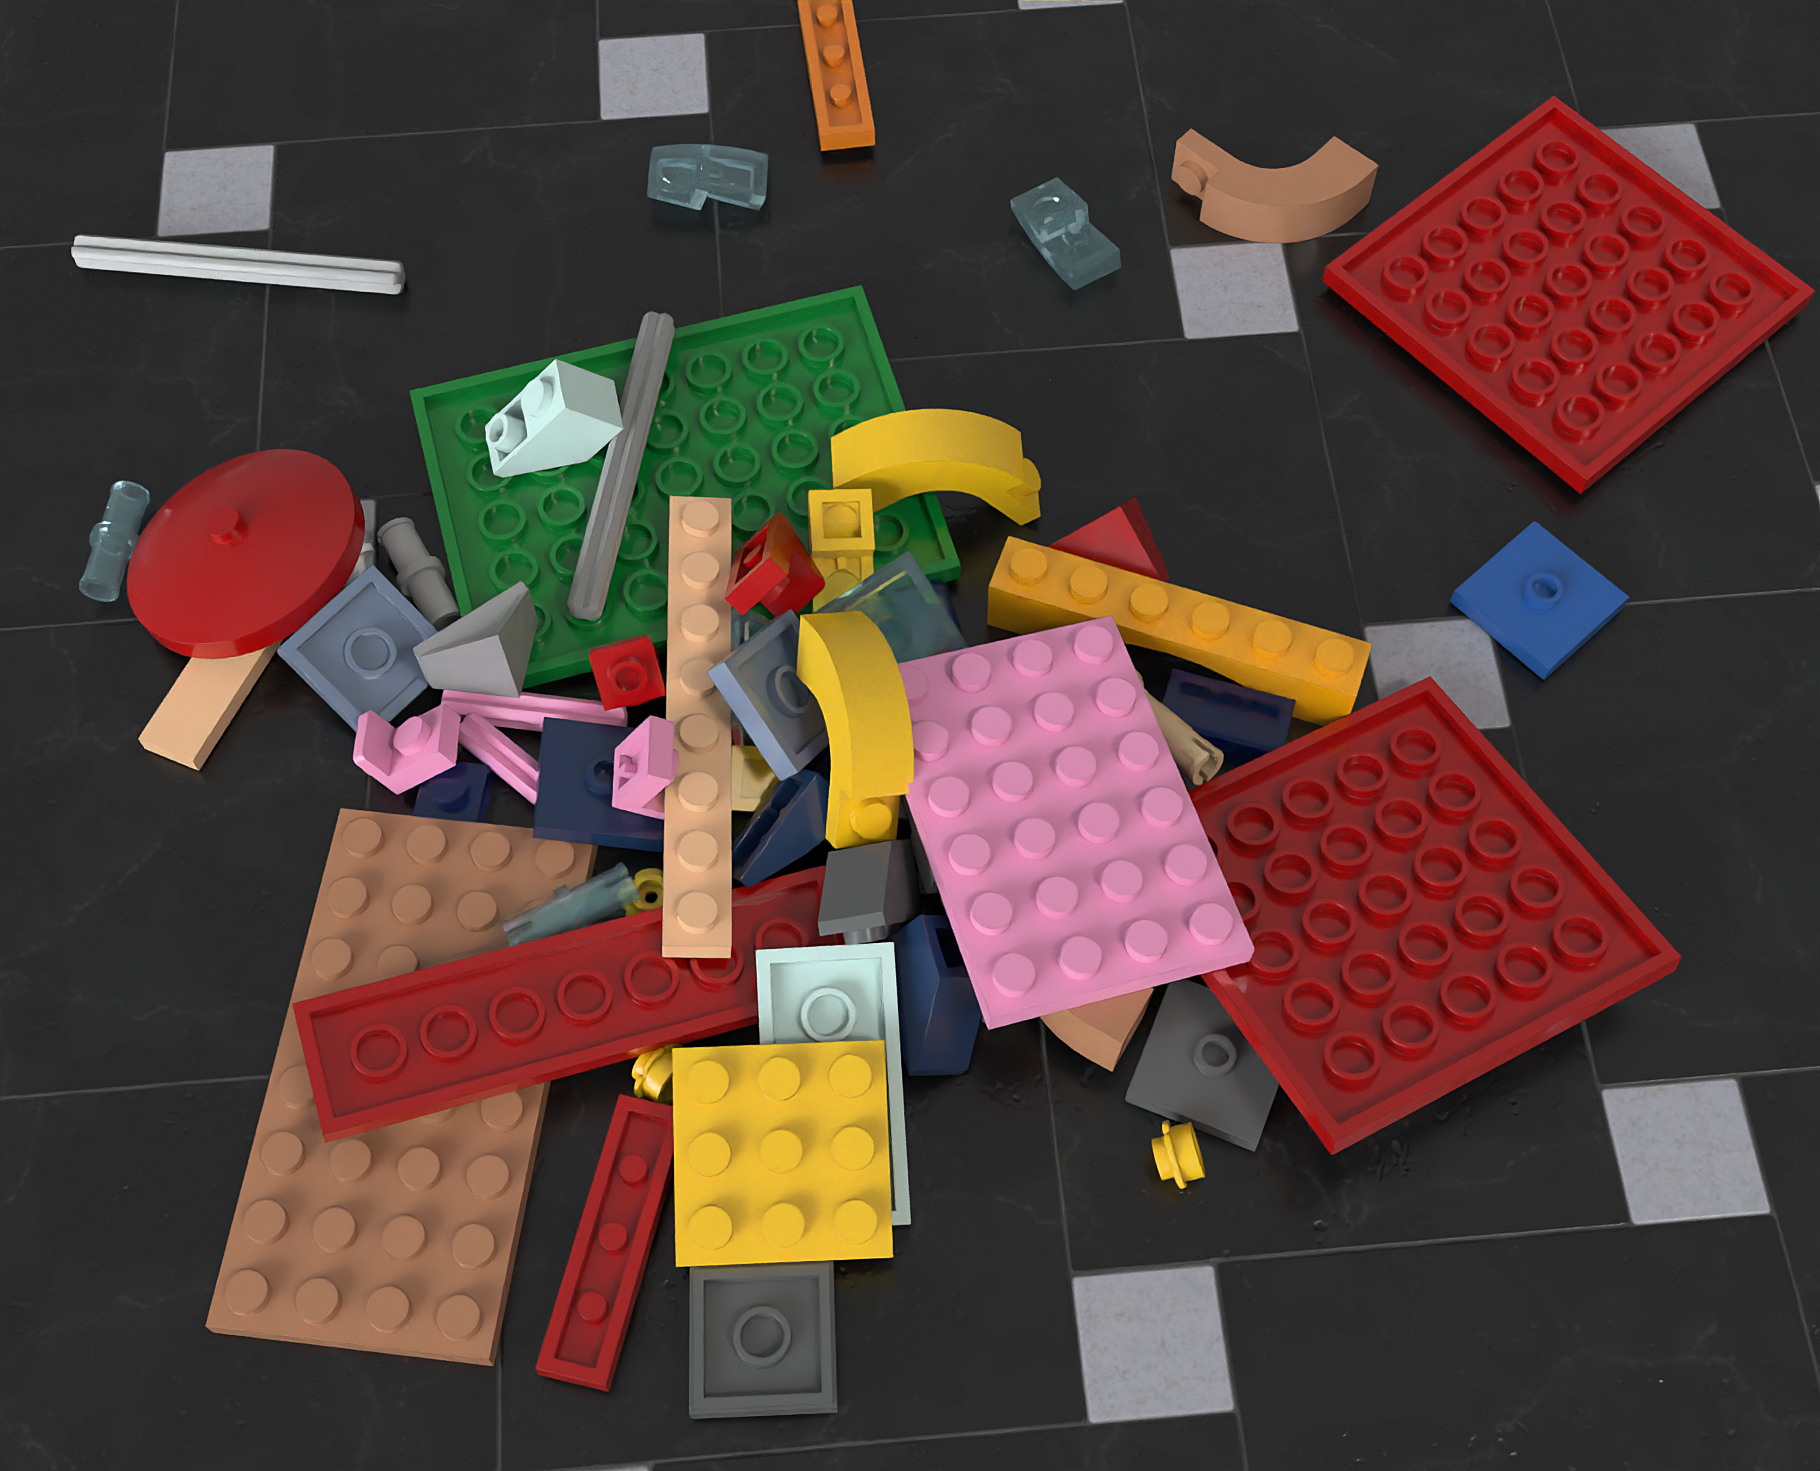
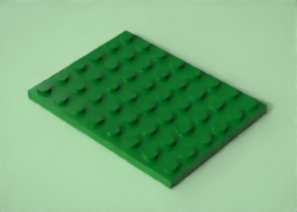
[410,285,961,689]

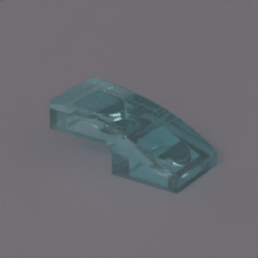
[647,144,768,211]
[1010,177,1121,291]

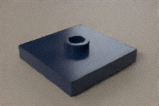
[532,717,664,852]

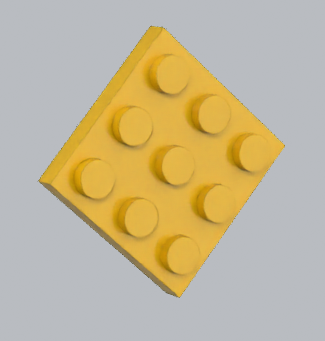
[672,1040,893,1267]

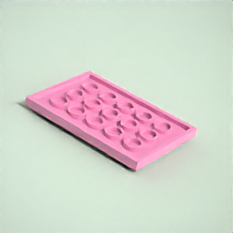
[898,616,1255,1030]

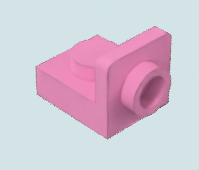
[353,703,461,795]
[612,715,679,820]

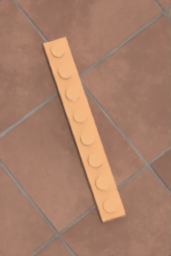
[662,496,732,958]

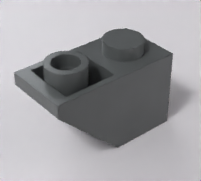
[818,839,924,945]

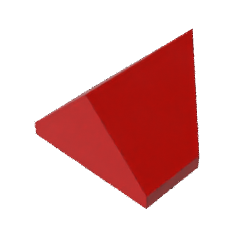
[1047,496,1169,583]

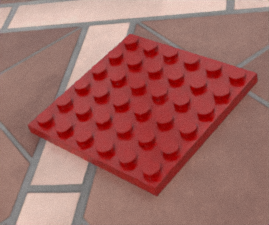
[1322,96,1815,494]
[1187,676,1681,1155]

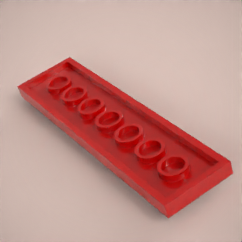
[292,865,845,1143]

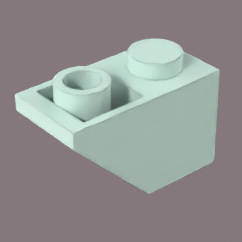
[485,359,624,477]

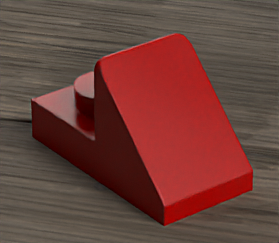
[724,512,826,617]

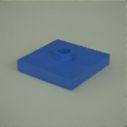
[1450,521,1629,680]

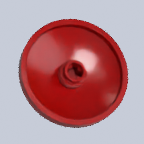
[127,449,365,659]

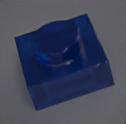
[413,762,493,823]

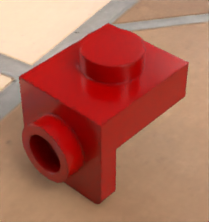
[589,634,666,711]

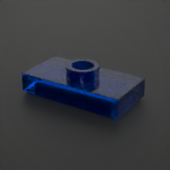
[1163,668,1296,758]

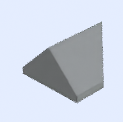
[413,581,538,698]

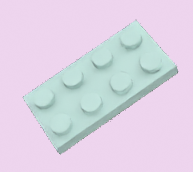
[756,942,911,1226]

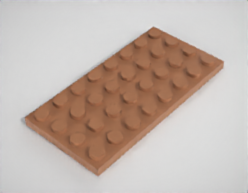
[205,808,598,1366]

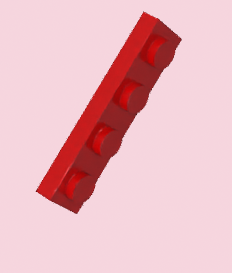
[535,1094,674,1392]

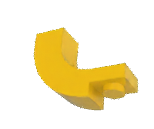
[831,409,1041,526]
[796,611,914,849]

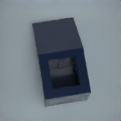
[883,915,982,1076]

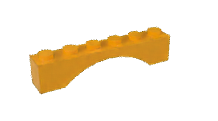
[987,536,1372,726]

